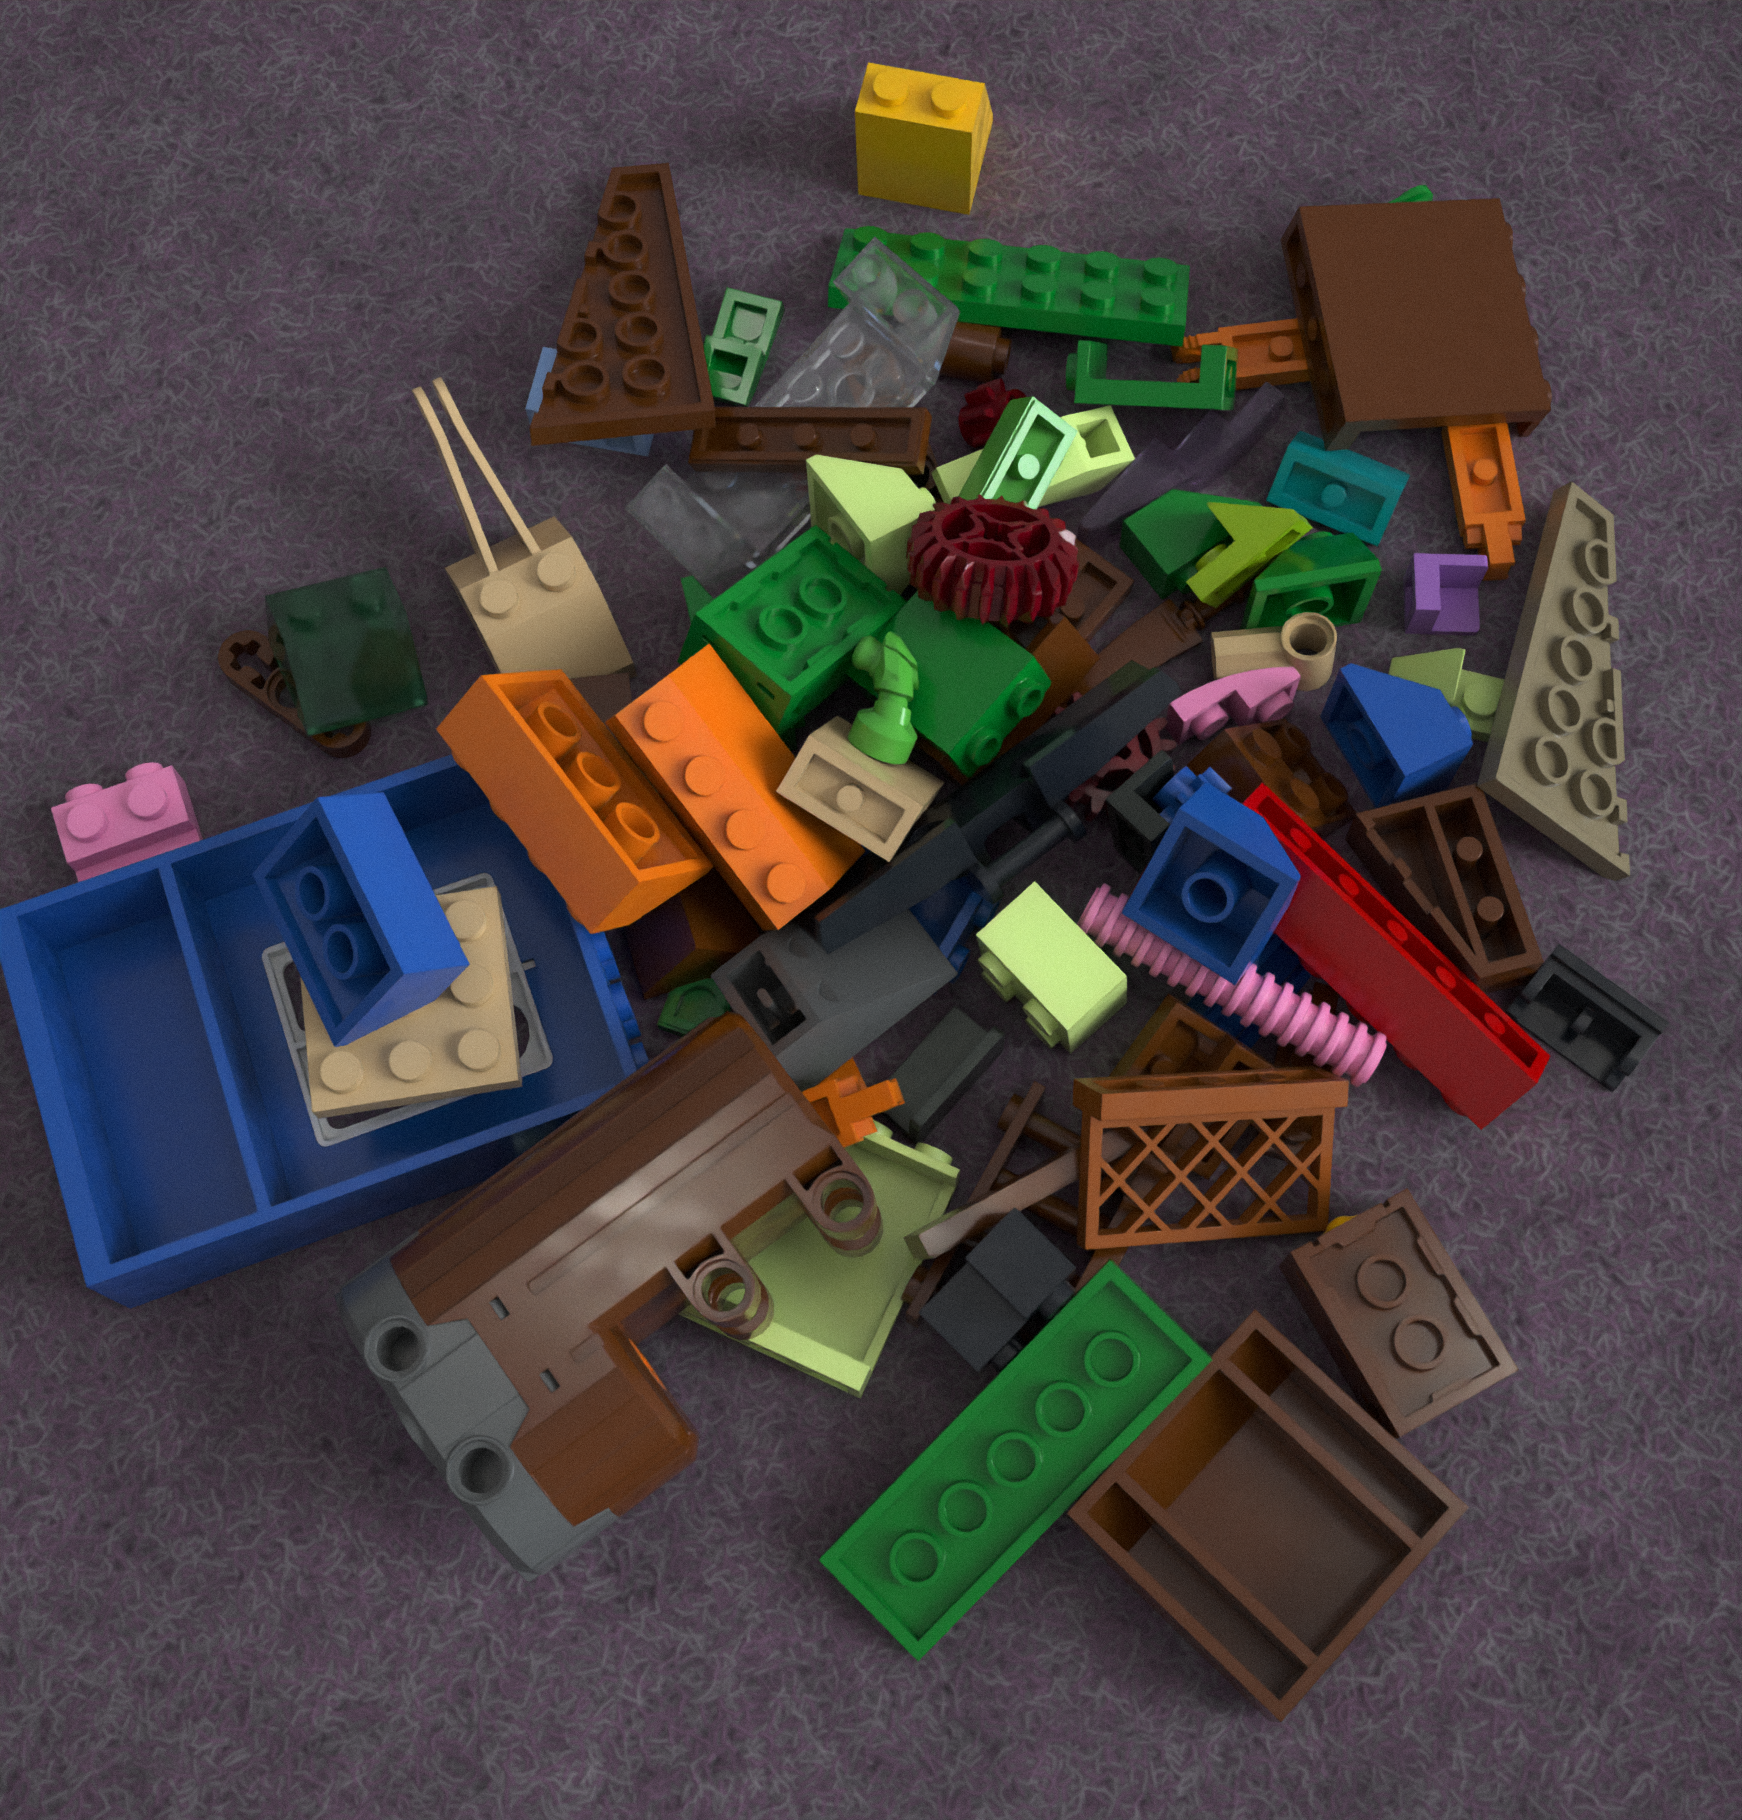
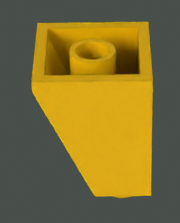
[855,62,993,215]

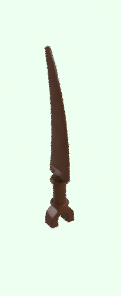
[1043,561,1273,725]

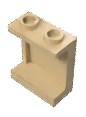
[776,716,944,862]

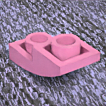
[1165,667,1301,745]

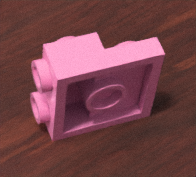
[51,762,203,882]

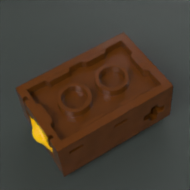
[1279,1188,1519,1439]

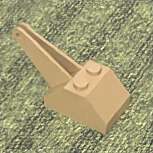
[412,377,637,679]

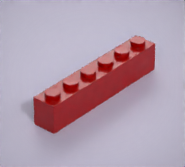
[1242,782,1551,1130]

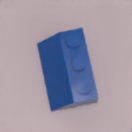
[253,792,470,1047]

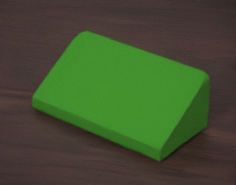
[958,396,1078,509]

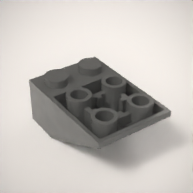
[710,909,958,1092]

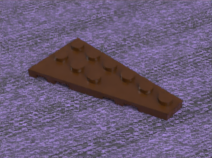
[529,163,716,446]

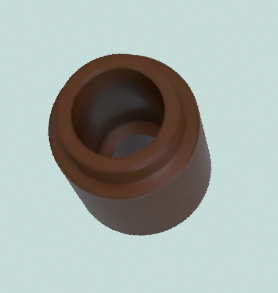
[922,319,1012,384]

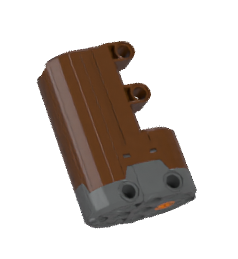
[335,1011,884,1582]

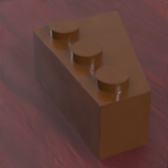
[1345,783,1544,994]

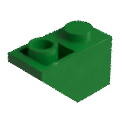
[1119,489,1262,600]

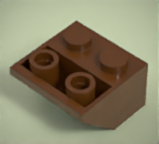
[1186,718,1356,839]

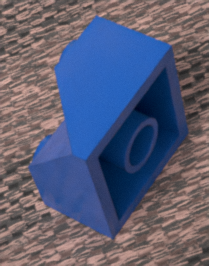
[1122,782,1301,985]

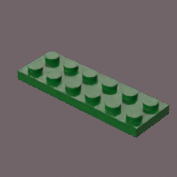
[828,226,1190,347]
[819,1258,1212,1661]

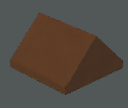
[623,844,759,1000]

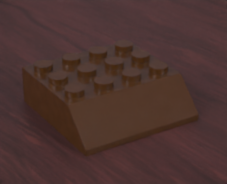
[1066,1309,1469,1722]

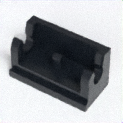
[1505,944,1669,1092]

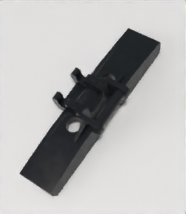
[792,660,1182,954]

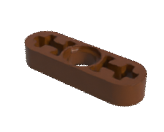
[218,630,371,758]

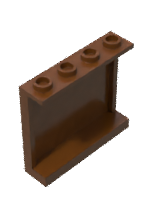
[1280,198,1552,451]

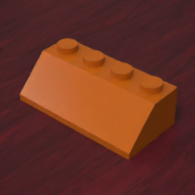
[605,643,865,930]
[436,669,714,934]

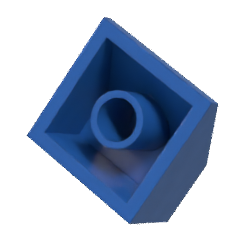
[1320,663,1473,809]

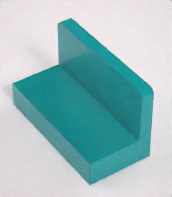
[1266,431,1410,547]

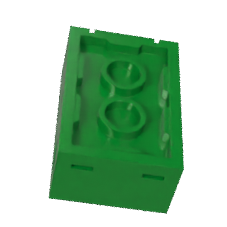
[677,524,907,736]

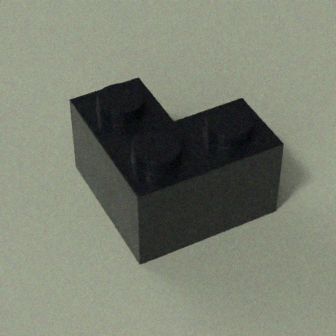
[918,1207,1076,1374]

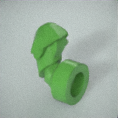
[848,631,919,764]

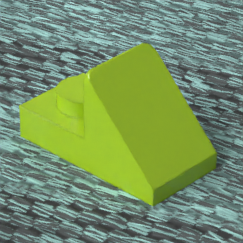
[1186,502,1313,608]

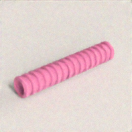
[1077,883,1387,1087]

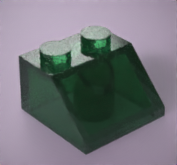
[265,566,428,737]

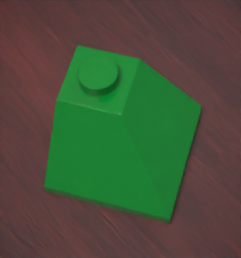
[1239,531,1382,630]

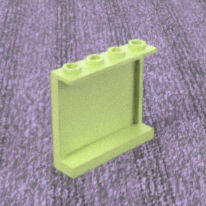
[679,1120,960,1399]

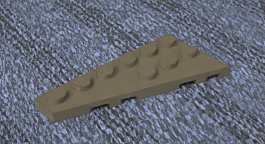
[1477,481,1630,881]

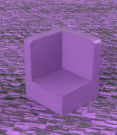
[1403,553,1488,635]

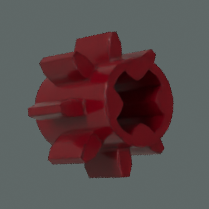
[958,378,1026,448]

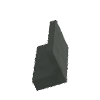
[1106,750,1174,875]
[880,1005,1005,1144]

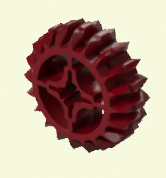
[906,494,1079,627]

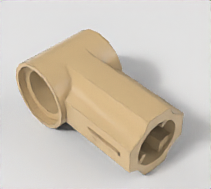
[1211,612,1337,691]

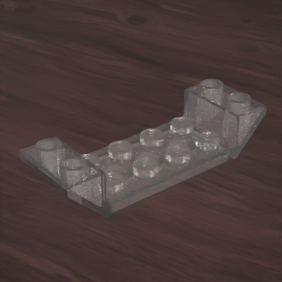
[625,237,960,587]

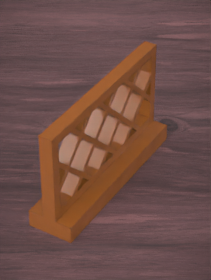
[1072,1066,1349,1250]

